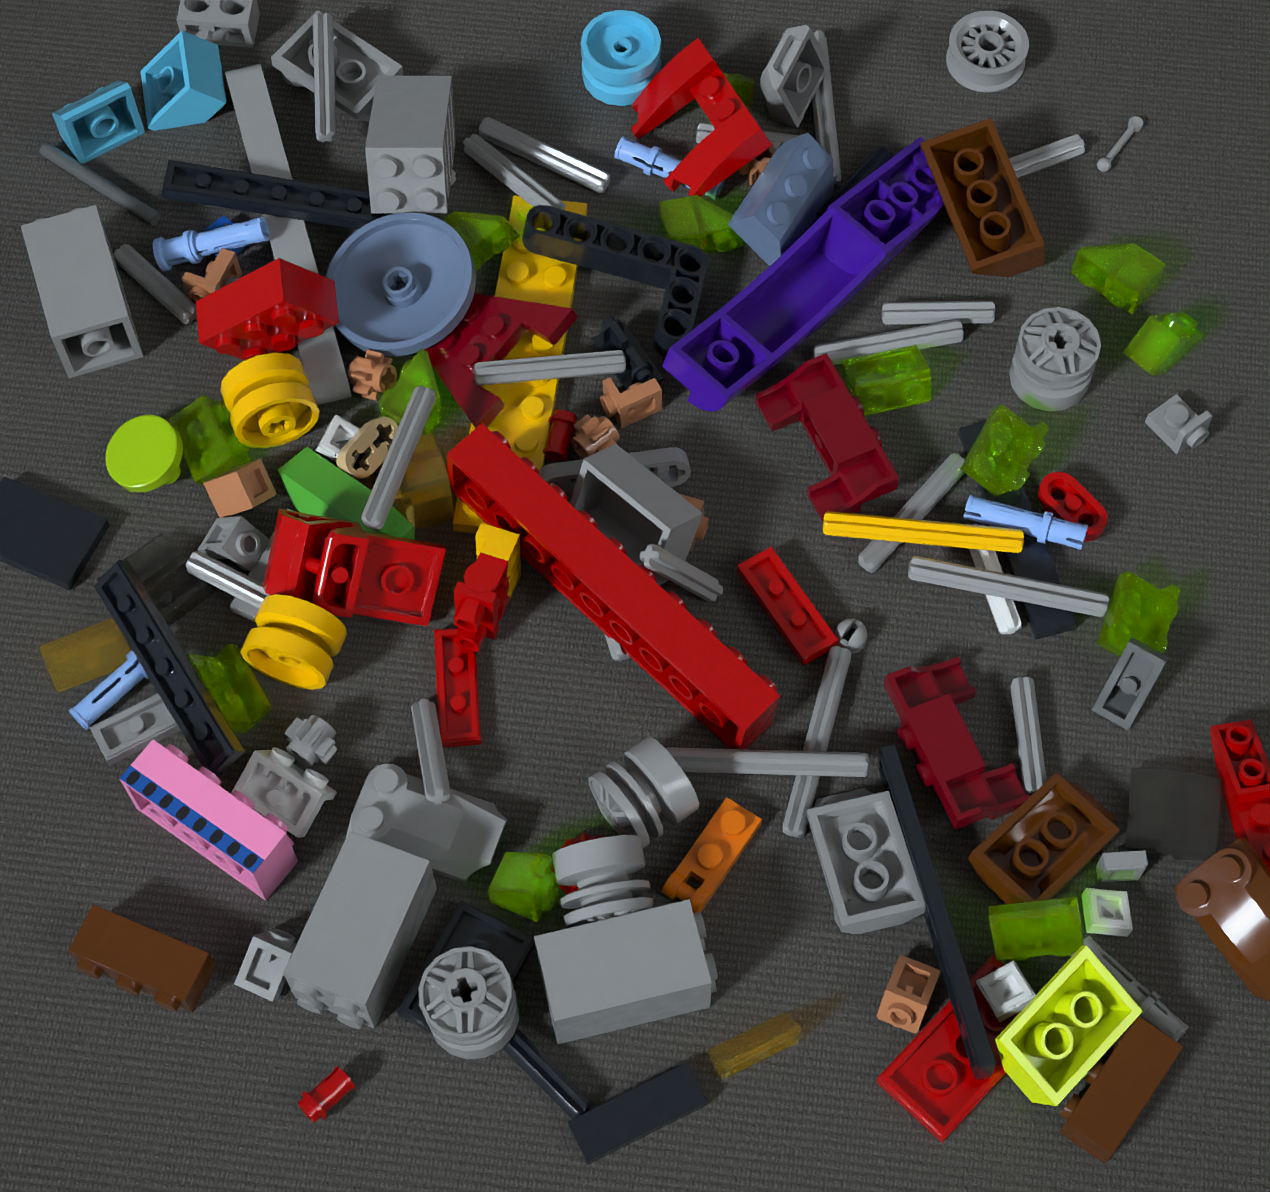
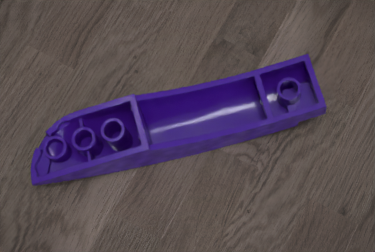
[662,137,943,412]

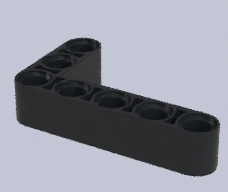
[522,205,708,357]

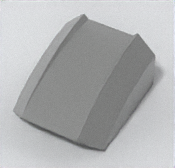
[760,25,830,128]

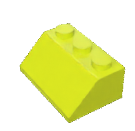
[995,945,1143,1106]

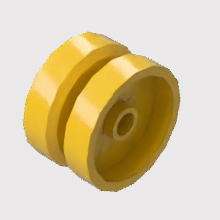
[220,353,320,448]
[240,594,347,690]

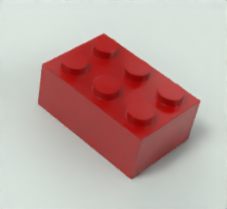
[196,258,339,361]

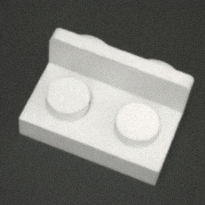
[231,747,337,838]

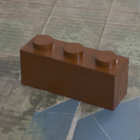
[68,904,216,1012]
[1059,1016,1183,1164]

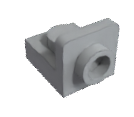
[1145,394,1213,455]
[197,516,269,571]
[234,929,297,1002]

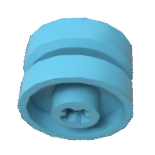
[581,10,661,106]

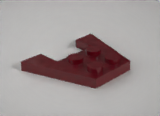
[422,293,578,428]

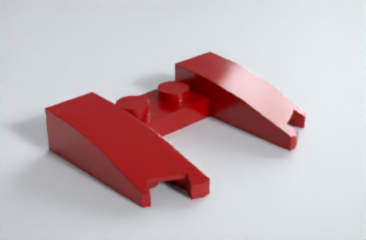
[632,38,772,201]

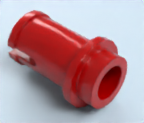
[542,410,577,462]
[297,1066,355,1123]

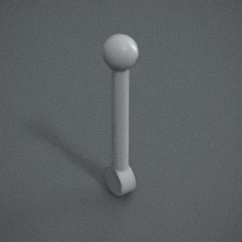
[1097,116,1143,172]

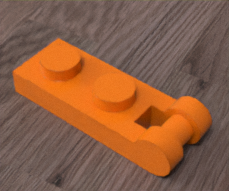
[661,797,762,913]

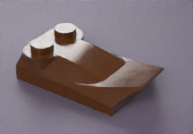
[968,772,1120,918]
[1174,838,1270,1002]

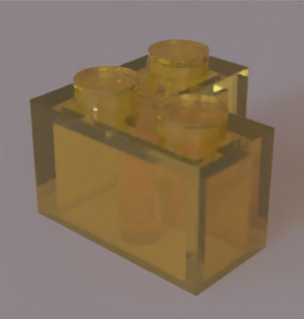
[383,433,455,529]

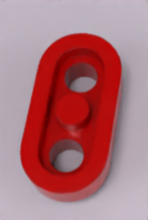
[1038,472,1108,542]

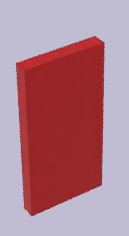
[876,955,1037,1143]

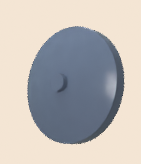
[326,212,476,356]

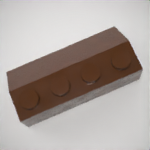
[920,118,1045,277]

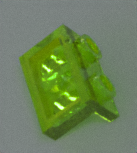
[842,345,931,416]
[168,394,251,486]
[186,644,271,733]
[989,897,1084,961]

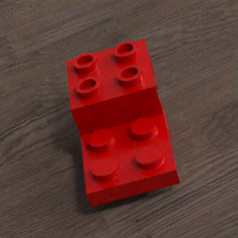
[263,509,446,626]

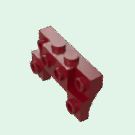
[755,353,899,522]
[884,657,1030,830]

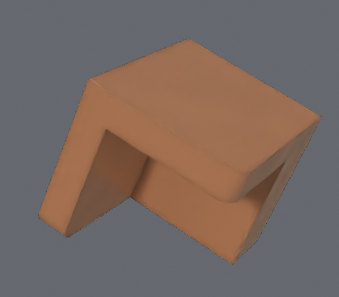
[203,458,277,518]

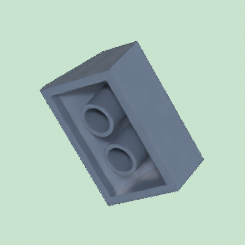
[728,132,835,266]

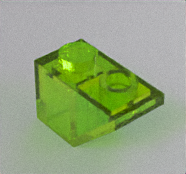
[660,195,743,253]
[442,211,520,272]
[1071,243,1166,314]
[1123,311,1204,376]
[379,349,443,446]
[488,852,558,922]

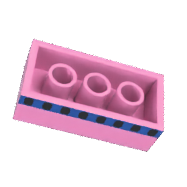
[119,740,298,901]

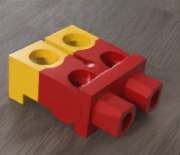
[453,523,521,652]

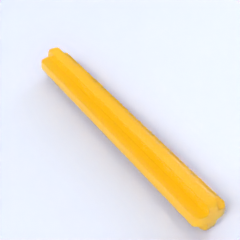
[823,511,1024,553]

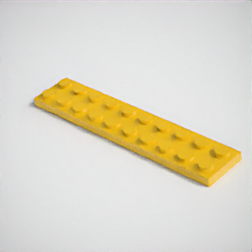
[452,196,588,533]

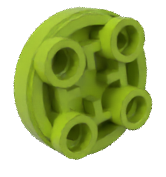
[105,415,183,492]

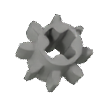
[285,715,337,767]

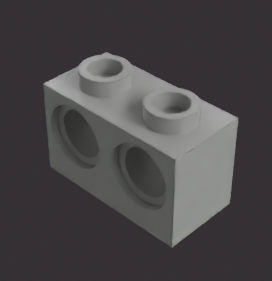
[176,0,260,48]

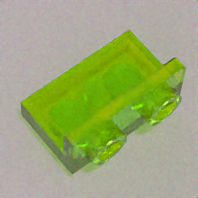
[960,404,1049,497]
[1097,571,1181,657]

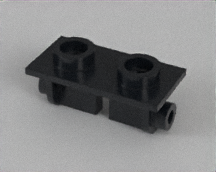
[591,316,664,390]

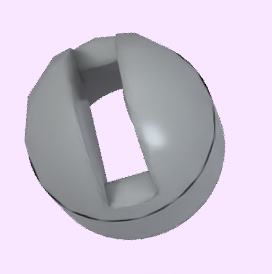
[835,618,868,654]

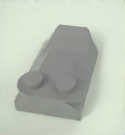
[271,10,403,123]
[346,763,508,883]
[806,788,926,934]

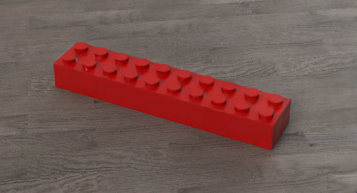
[447,423,780,749]

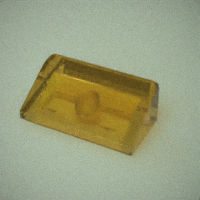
[39,618,131,693]
[708,1014,802,1080]

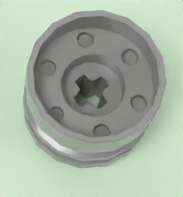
[1009,307,1101,412]
[588,736,699,849]
[552,835,655,929]
[418,946,520,1060]

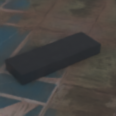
[568,1062,707,1165]

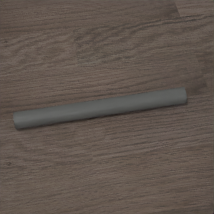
[40,142,161,226]

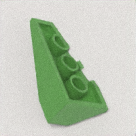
[278,447,415,540]

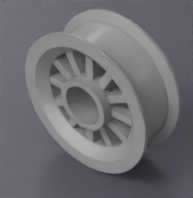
[946,11,1029,93]

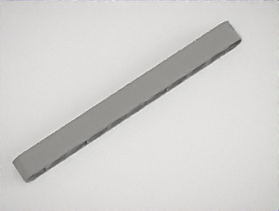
[225,64,352,405]

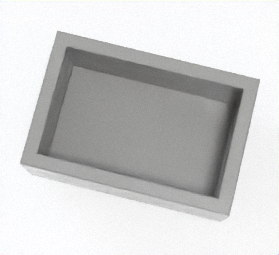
[570,444,703,585]

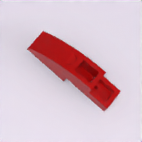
[1210,719,1270,870]

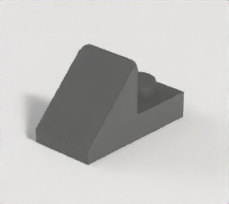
[1092,637,1169,730]

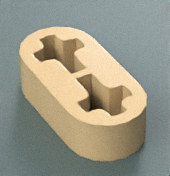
[336,417,399,480]

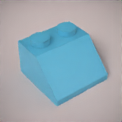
[141,30,226,131]
[52,81,145,164]

